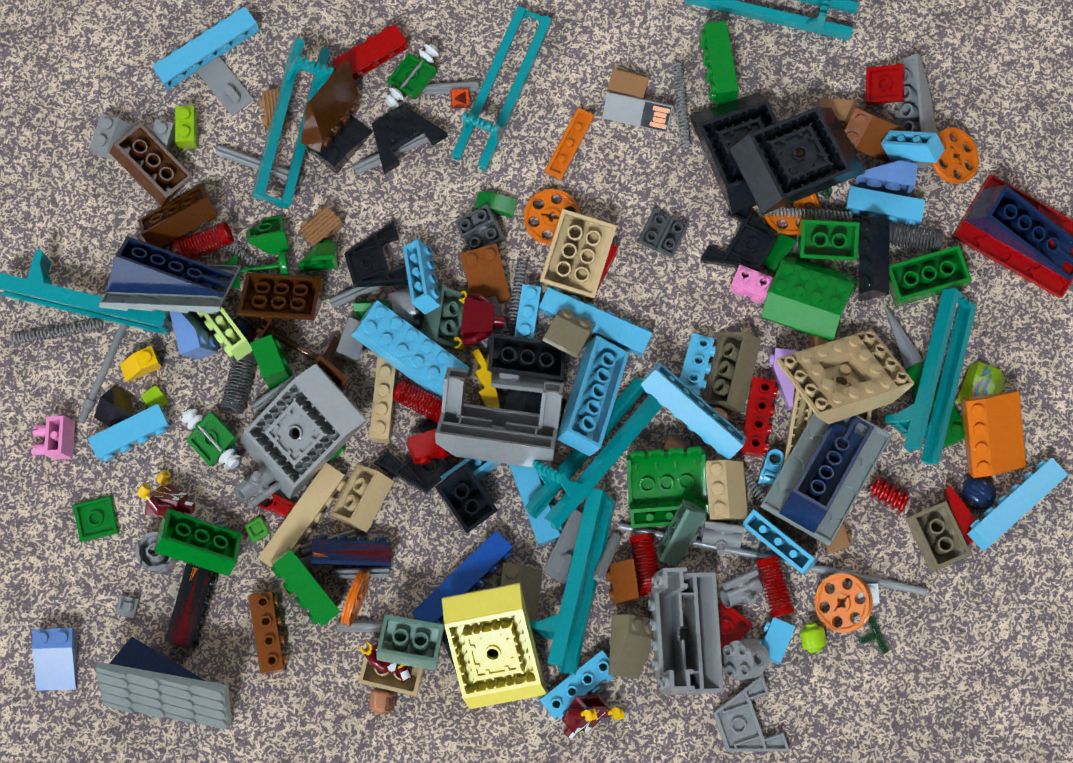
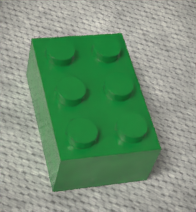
[797,219,860,261]
[250,335,293,390]

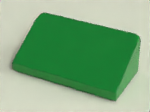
[763,233,797,274]

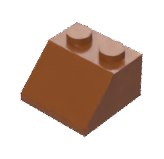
[606,559,639,605]

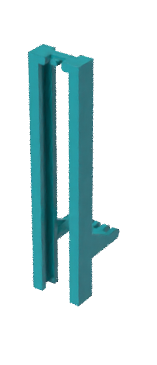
[685,0,859,41]
[452,6,552,172]
[251,37,334,209]
[0,249,172,336]
[885,288,977,465]
[525,377,663,530]
[529,489,616,675]

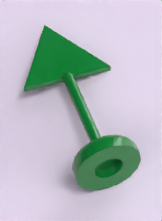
[223,251,289,290]

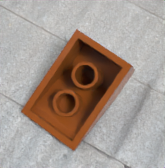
[842,105,904,162]
[459,244,511,303]

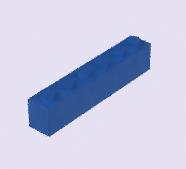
[412,530,513,624]

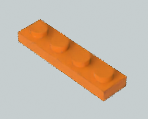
[545,107,595,181]

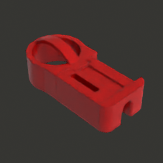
[258,493,295,518]

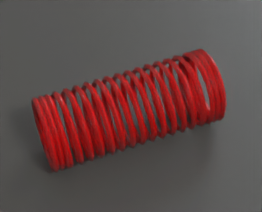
[173,221,234,260]
[393,379,442,423]
[629,533,659,596]
[755,555,795,618]

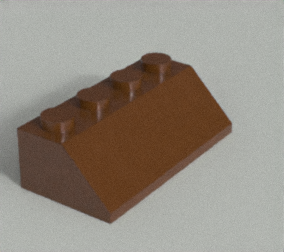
[109,122,193,206]
[138,183,219,249]

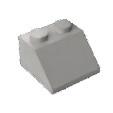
[89,114,135,161]

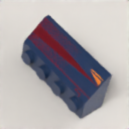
[311,535,391,566]

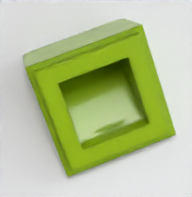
[141,385,169,408]

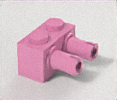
[730,265,774,304]
[31,415,75,460]

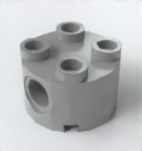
[389,289,423,327]
[135,531,177,573]
[723,638,769,681]

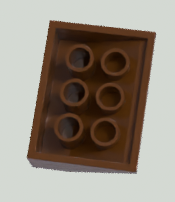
[300,60,359,153]
[237,272,323,321]

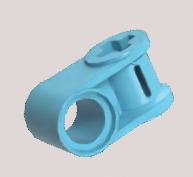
[758,449,784,485]

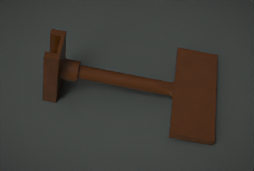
[255,317,346,371]

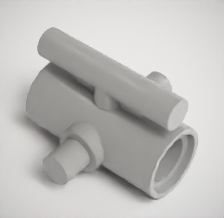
[234,466,282,509]
[700,521,744,555]
[720,568,763,608]

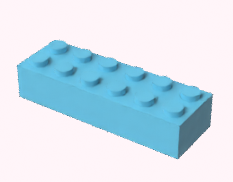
[350,300,470,400]
[556,336,629,456]

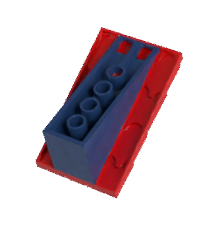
[952,175,1073,298]

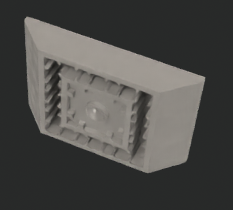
[240,364,367,500]

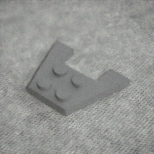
[713,676,790,752]

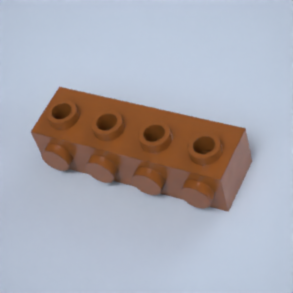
[248,591,289,675]

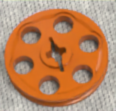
[931,127,979,184]
[524,189,580,245]
[763,194,819,237]
[341,568,370,628]
[814,573,873,633]

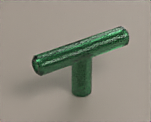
[858,615,889,654]

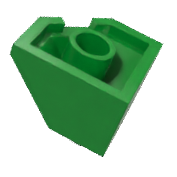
[246,214,289,255]
[299,240,339,272]

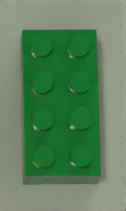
[699,21,739,106]
[889,245,972,307]
[154,509,242,576]
[270,547,340,627]

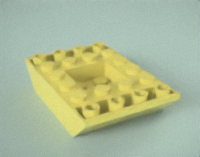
[442,583,547,709]

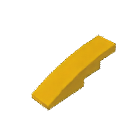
[472,348,500,408]

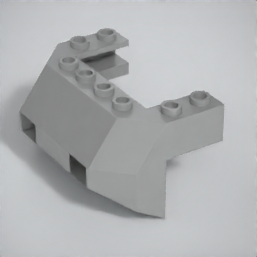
[435,367,564,468]
[648,567,724,695]

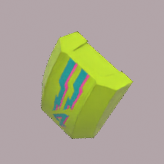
[955,362,1005,404]

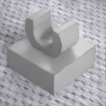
[115,595,140,619]

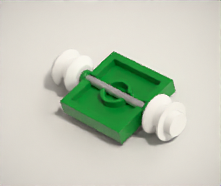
[384,44,439,107]
[182,409,240,470]

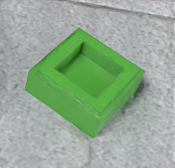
[244,516,270,543]

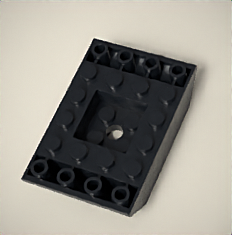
[689,92,778,214]
[729,107,866,215]

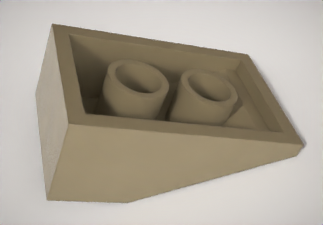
[608,614,653,679]

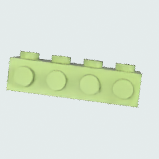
[196,307,252,361]

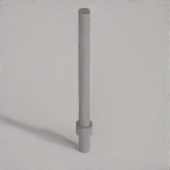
[77,319,129,424]

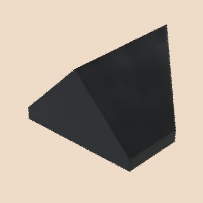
[94,385,132,427]

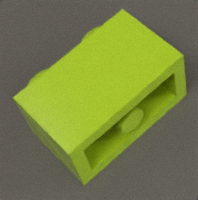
[175,106,198,149]

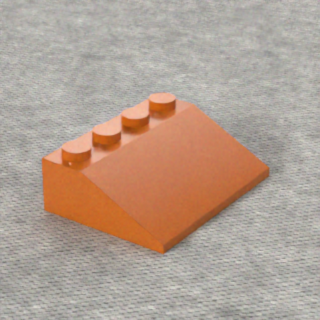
[961,390,1026,478]

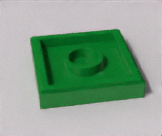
[73,495,119,543]

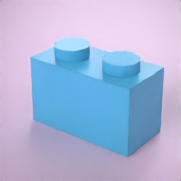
[759,617,795,664]

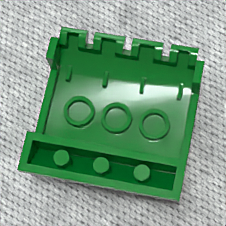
[761,255,859,341]
[626,446,709,528]

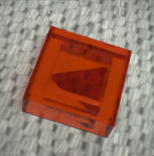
[450,88,470,109]

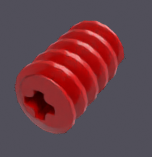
[867,475,910,515]

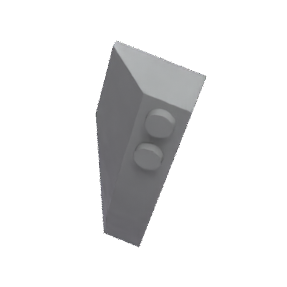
[894,53,936,169]

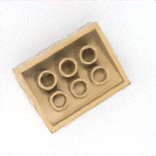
[540,209,617,298]

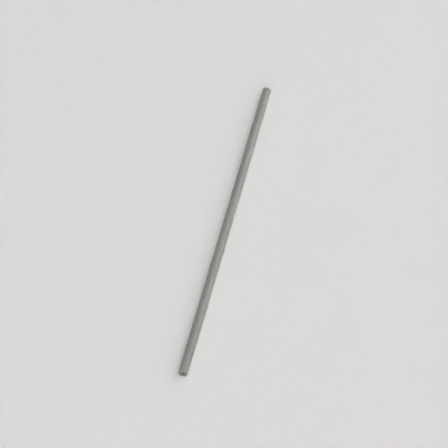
[619,522,928,596]

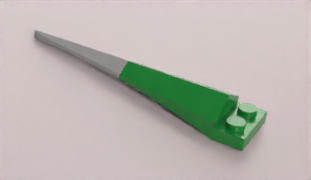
[885,306,965,449]

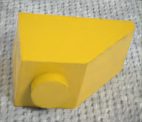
[120,346,162,382]

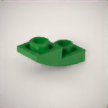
[474,192,517,218]

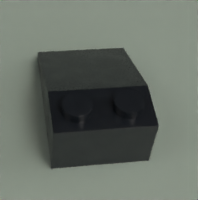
[307,115,373,174]
[504,389,567,435]
[435,464,498,533]

